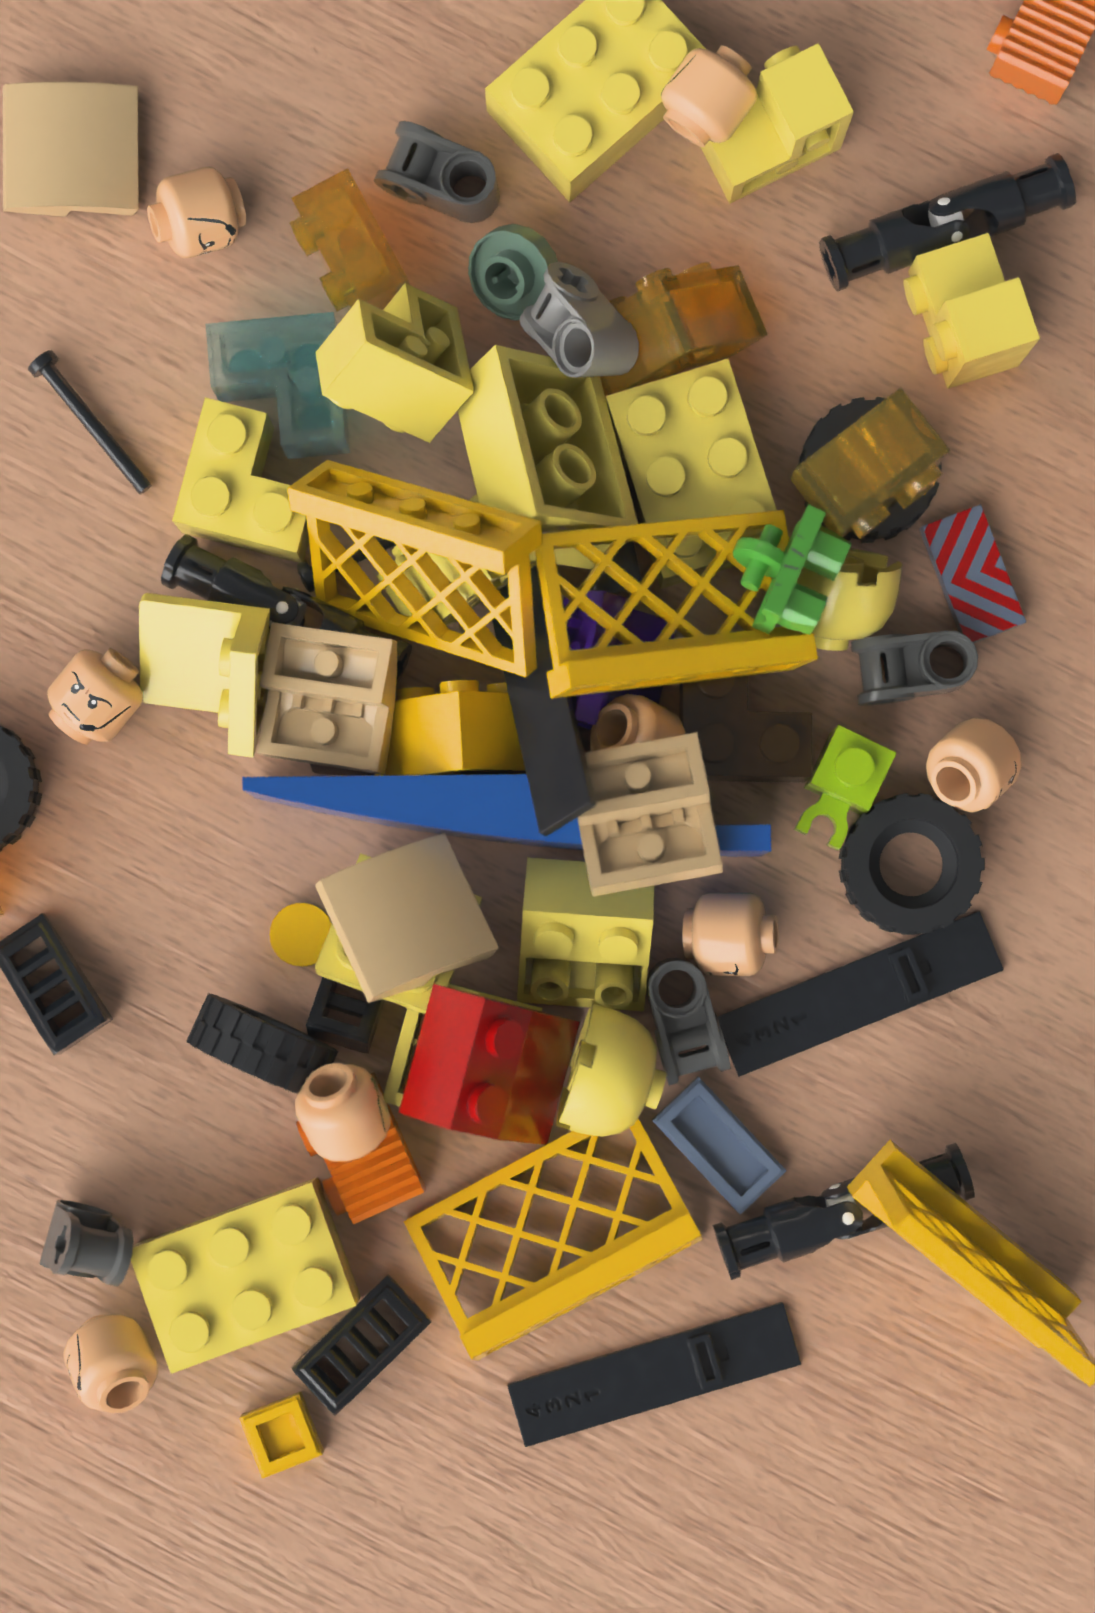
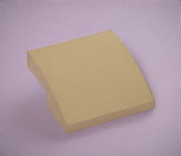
[3,82,139,217]
[257,622,397,775]
[577,732,723,897]
[315,833,499,1003]

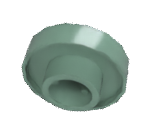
[468,224,558,321]

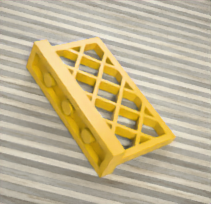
[287,460,542,677]
[535,510,818,699]
[403,1118,703,1361]
[847,1139,1095,1387]

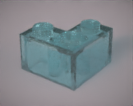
[205,312,350,459]

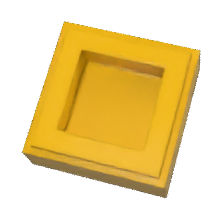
[239,1391,324,1479]

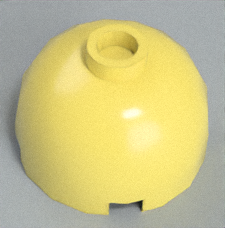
[796,548,902,651]
[555,1003,667,1137]

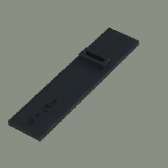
[492,566,597,837]
[717,911,1004,1077]
[507,1302,801,1447]

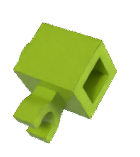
[794,725,897,851]

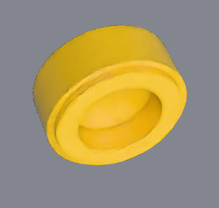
[269,903,332,967]

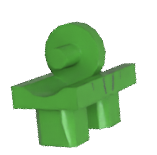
[733,504,852,635]

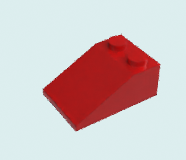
[399,984,580,1145]

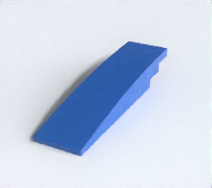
[242,774,771,857]

